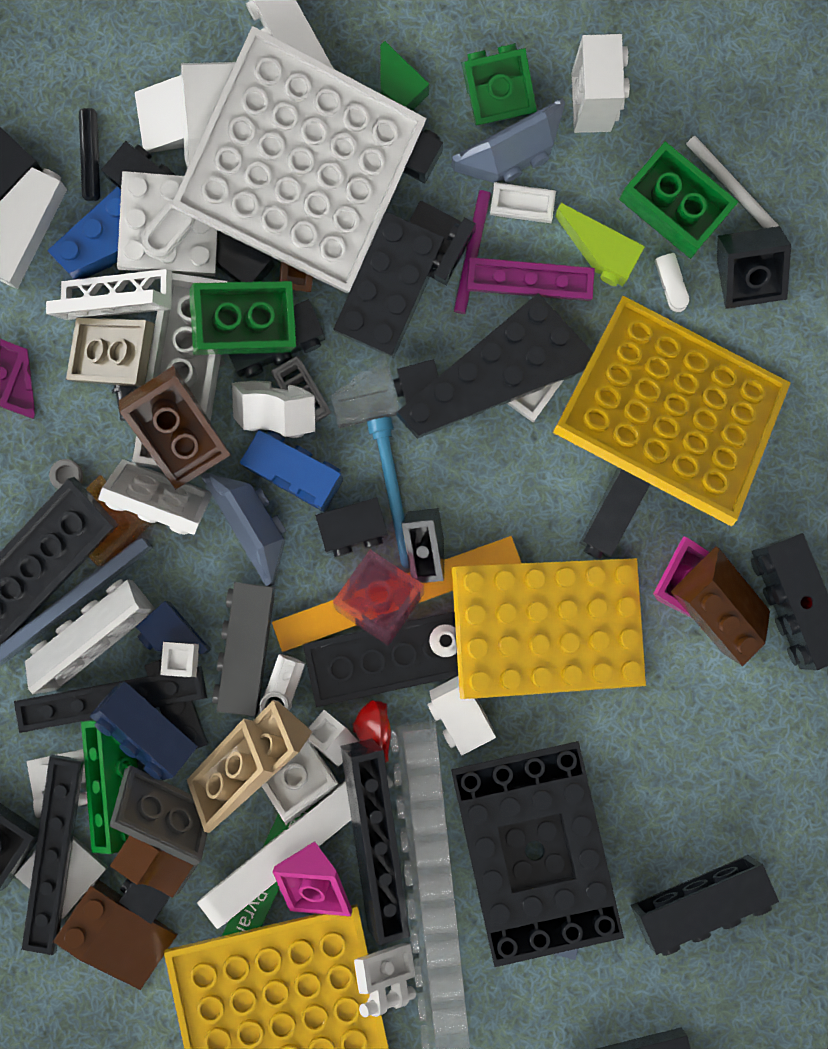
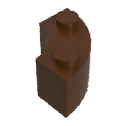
[110,836,199,898]

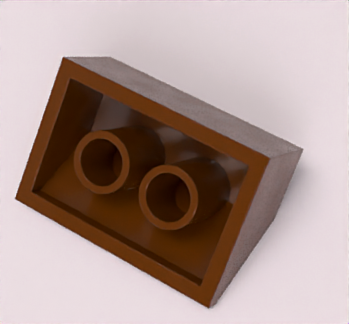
[670,546,770,666]

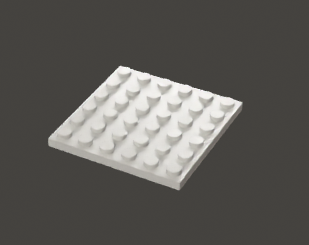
[170,26,427,293]

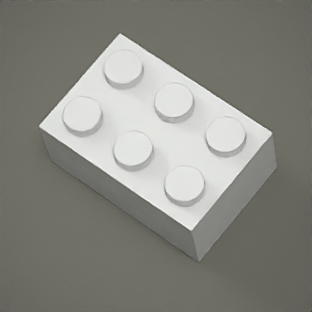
[571,34,630,133]

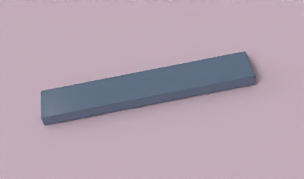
[0,537,153,666]

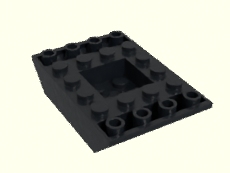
[451,741,624,967]

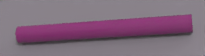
[454,190,491,314]

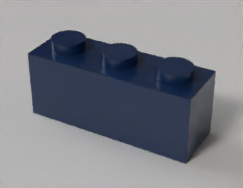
[90,681,198,781]

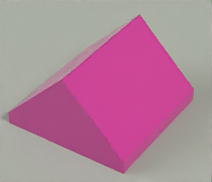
[653,536,709,618]
[272,842,352,916]

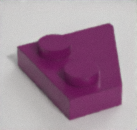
[0,339,35,419]

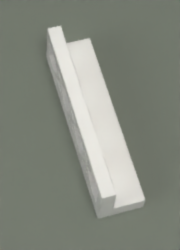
[46,269,172,320]

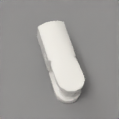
[655,253,689,312]

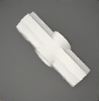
[256,654,306,718]

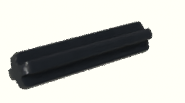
[79,108,100,201]

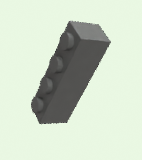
[212,582,276,716]

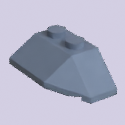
[451,98,565,183]
[201,473,286,587]

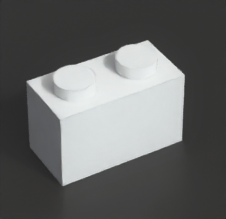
[428,676,496,756]

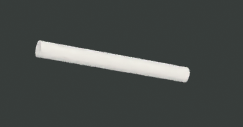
[686,136,779,228]

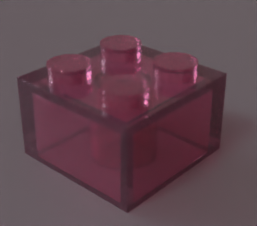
[333,550,425,646]

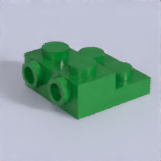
[461,43,537,126]

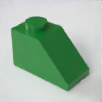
[380,41,429,111]

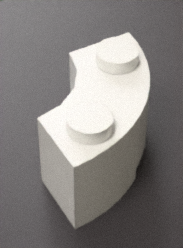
[232,381,315,438]

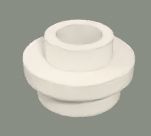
[429,625,457,657]

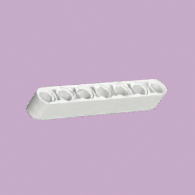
[197,775,394,929]

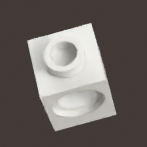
[308,710,359,767]

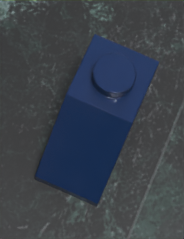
[135,601,211,654]

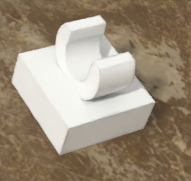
[161,642,199,677]

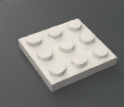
[117,171,217,276]
[98,459,212,535]

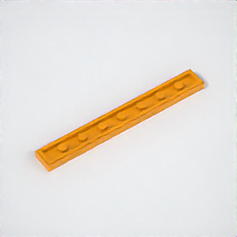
[272,536,521,652]

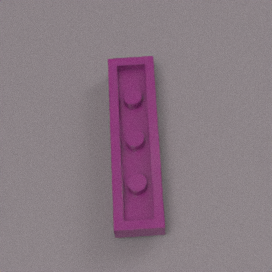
[466,257,595,301]

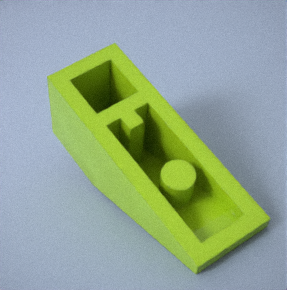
[555,203,645,287]

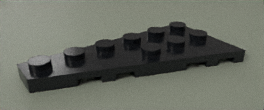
[396,293,593,439]

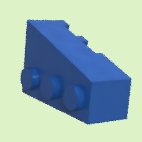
[47,186,121,280]
[240,430,343,512]

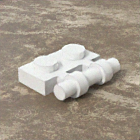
[354,943,416,1017]

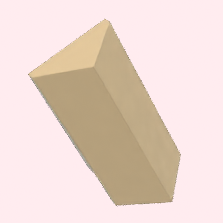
[187,700,312,833]

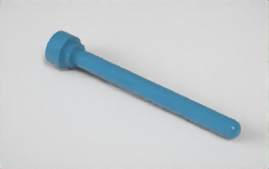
[367,417,409,569]

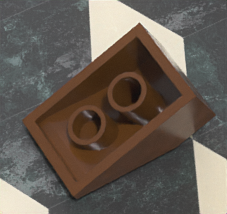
[118,366,230,490]
[53,879,178,990]

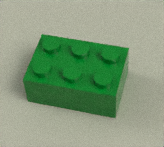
[619,141,738,259]
[189,281,296,355]

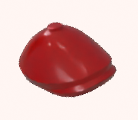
[352,700,391,763]

